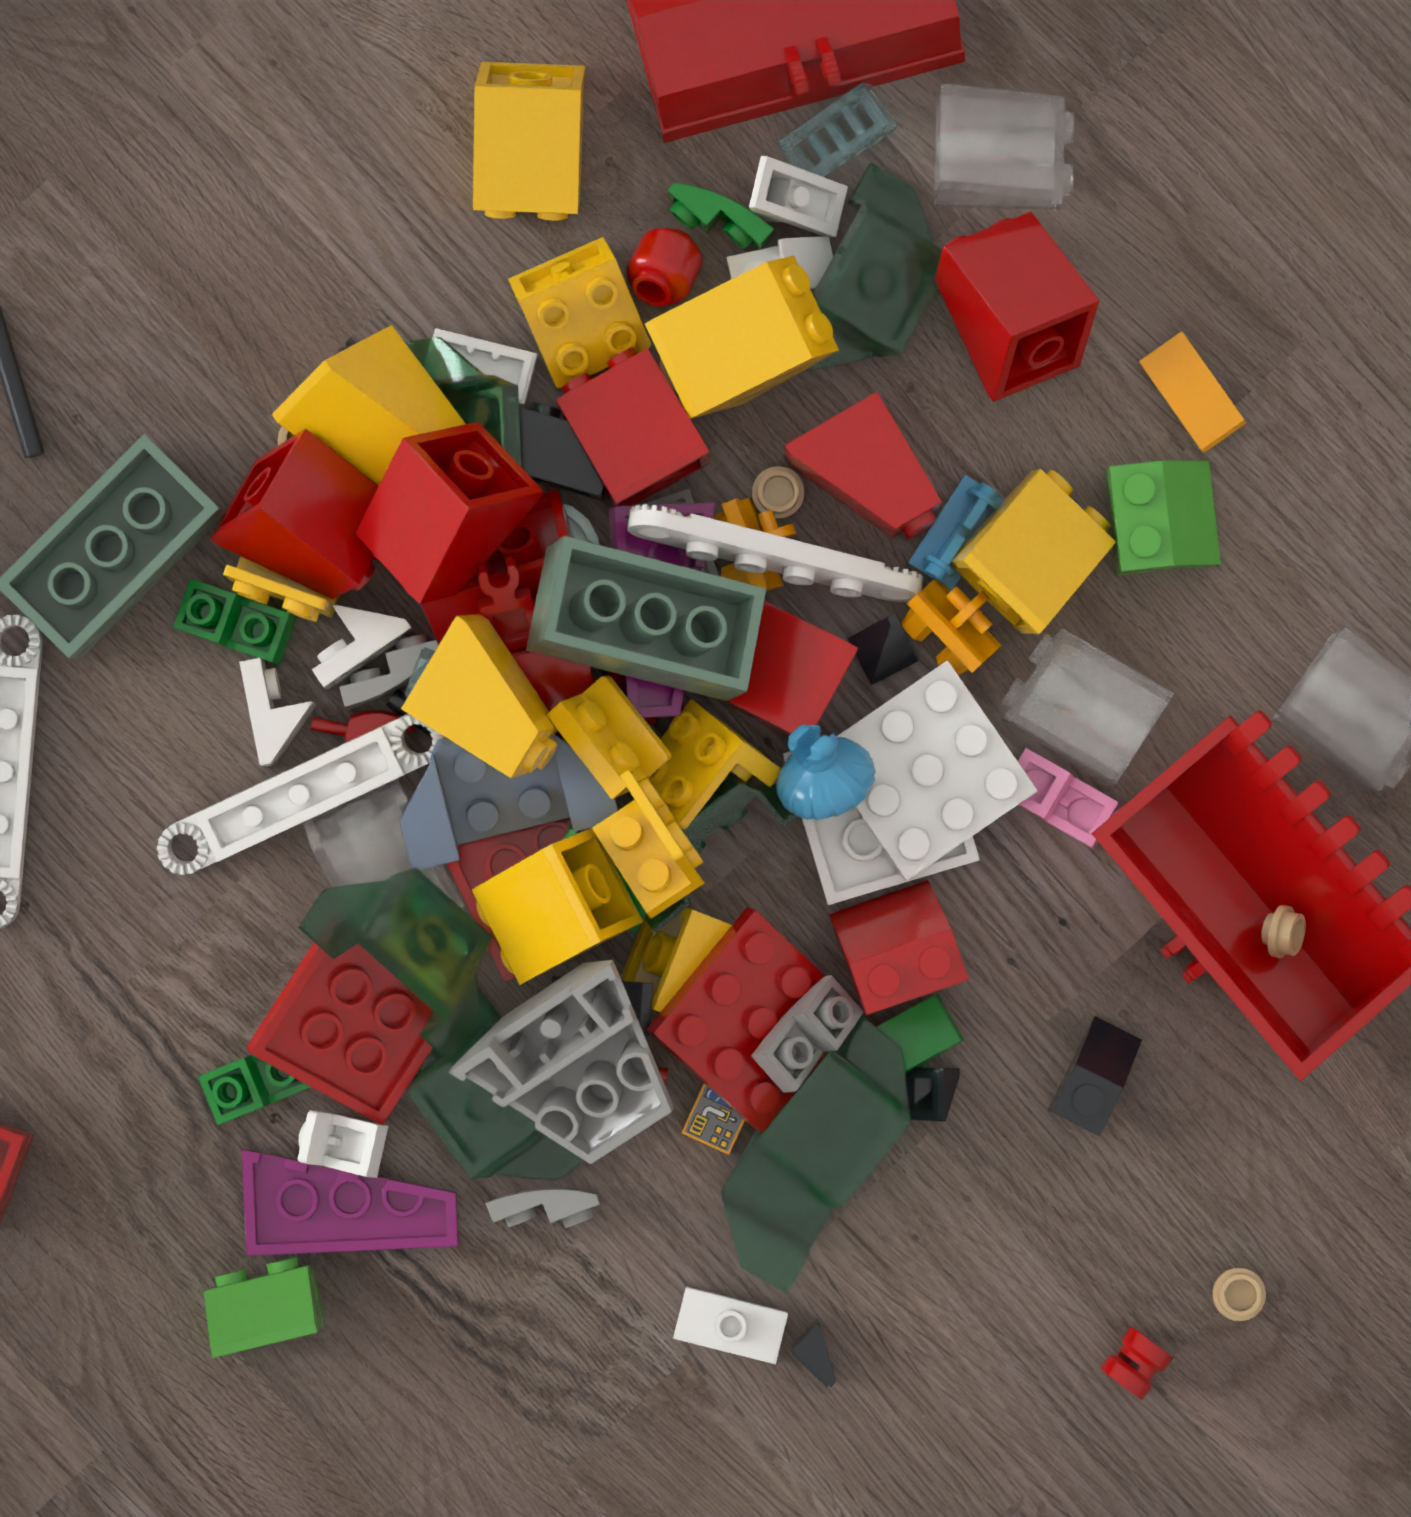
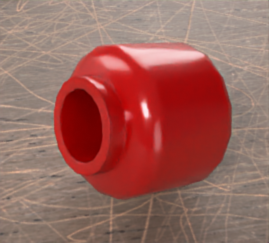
[626,228,703,307]

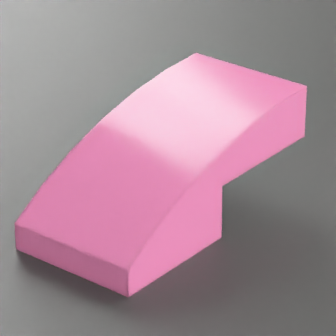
[1018,748,1121,851]

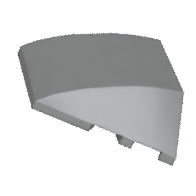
[449,960,674,1164]

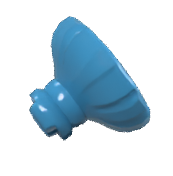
[776,724,876,820]

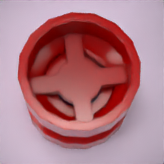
[1100,1326,1173,1400]

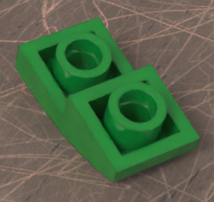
[668,183,774,250]
[173,578,297,666]
[839,994,964,1095]
[198,1055,311,1125]

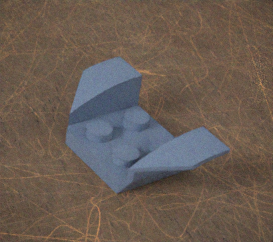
[400,734,618,872]

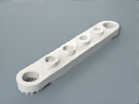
[627,504,923,603]
[0,615,43,929]
[157,714,446,875]

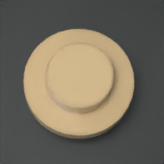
[752,466,804,519]
[1262,905,1306,958]
[1212,1268,1266,1321]

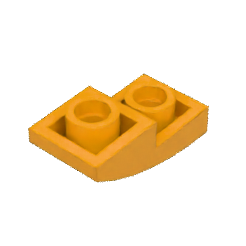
[1139,331,1246,454]

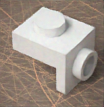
[298,1110,388,1178]

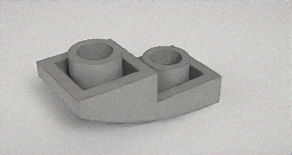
[339,634,439,710]
[751,975,864,1093]
[485,1187,601,1228]

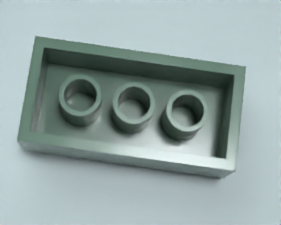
[0,434,224,663]
[526,536,766,701]

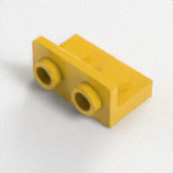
[546,675,671,799]

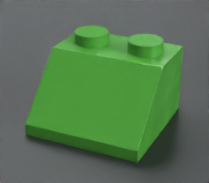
[1104,461,1221,577]
[204,1256,327,1358]

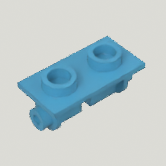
[908,475,1003,591]

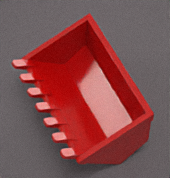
[626,0,965,143]
[1091,710,1411,1082]

